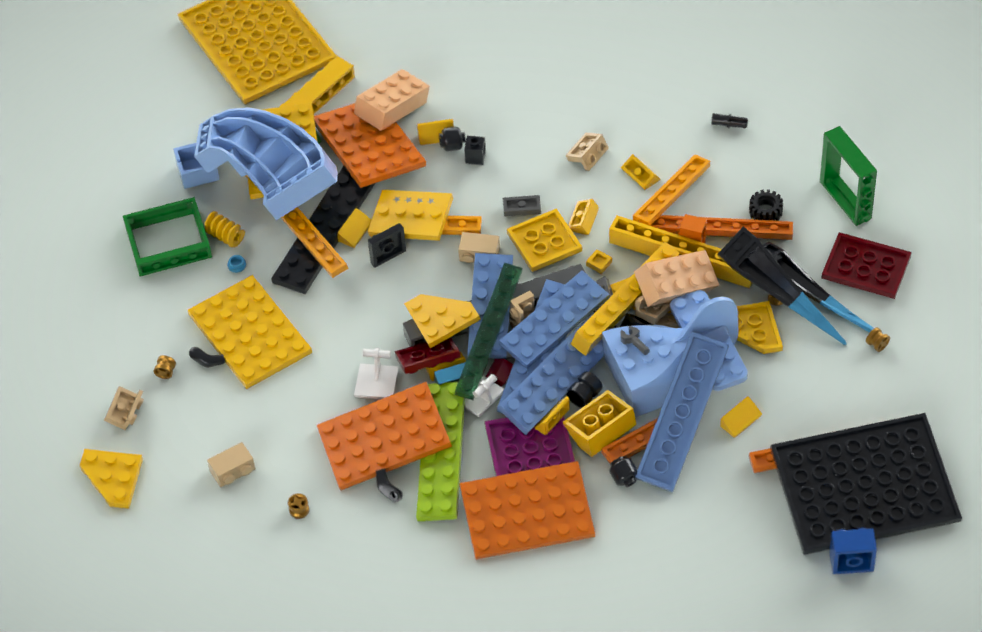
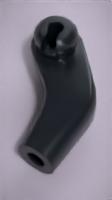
[189,347,225,368]
[376,469,403,502]

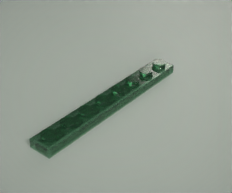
[455,263,523,400]

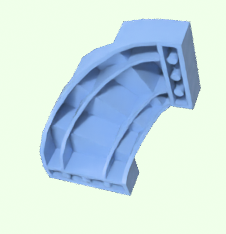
[194,108,338,220]

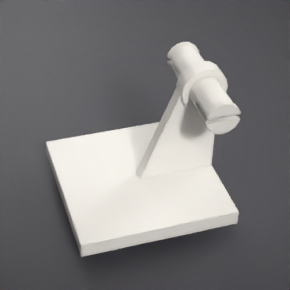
[354,348,399,399]
[464,371,504,417]

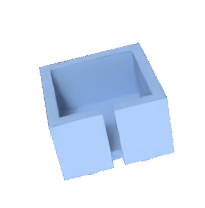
[173,143,220,189]

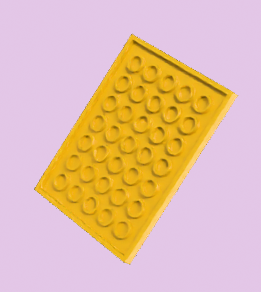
[178,0,337,105]

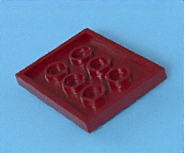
[821,232,912,299]

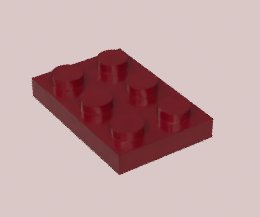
[395,337,461,374]

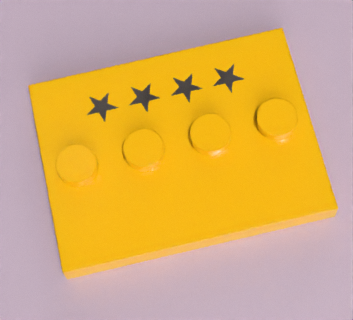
[368,190,453,241]

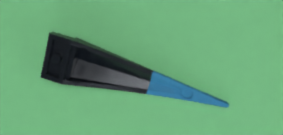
[717,226,846,345]
[763,241,874,332]

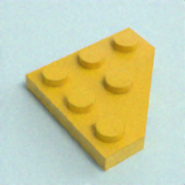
[404,294,481,348]
[736,301,783,354]
[80,449,143,509]

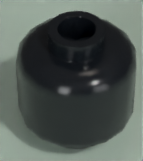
[439,127,466,151]
[609,456,638,487]

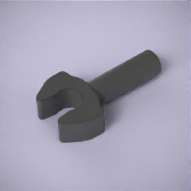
[620,326,650,355]

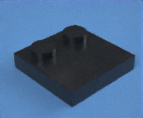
[368,223,406,268]

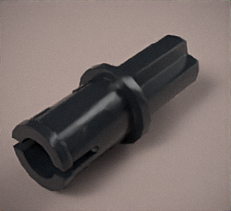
[711,113,748,128]

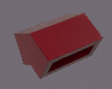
[485,359,514,387]

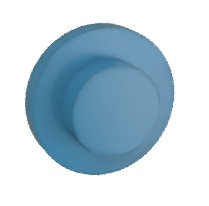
[227,255,246,273]

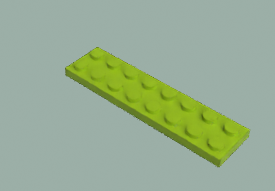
[416,381,466,522]

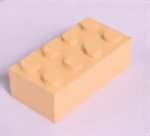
[354,69,430,131]
[634,250,719,307]

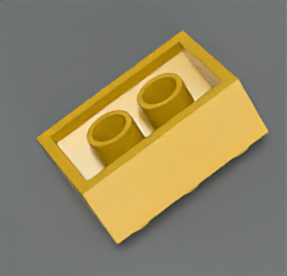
[563,390,637,457]

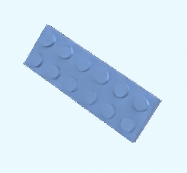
[467,253,513,359]
[499,270,609,369]

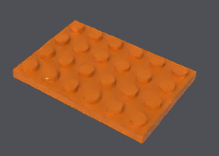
[314,103,426,188]
[317,382,452,491]
[460,461,595,560]

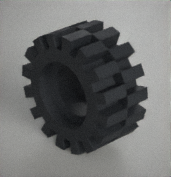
[749,189,783,221]

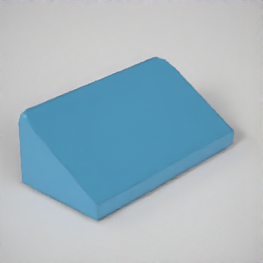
[434,361,475,384]

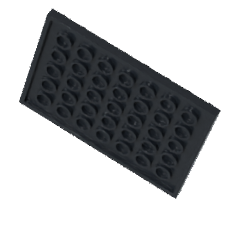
[770,413,962,555]

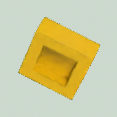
[586,249,612,274]

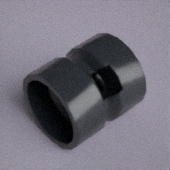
[566,371,603,408]

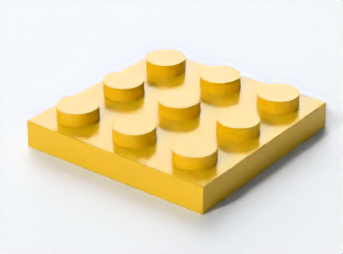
[507,208,582,272]

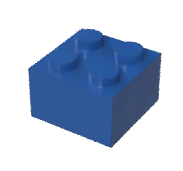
[829,528,877,574]

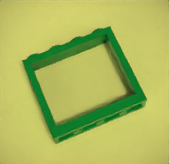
[820,126,877,226]
[123,197,212,277]

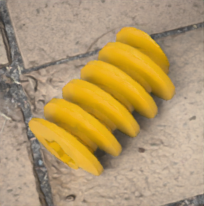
[204,211,245,248]

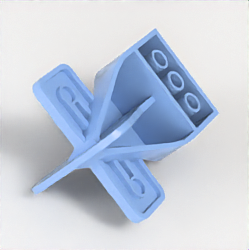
[602,290,748,417]

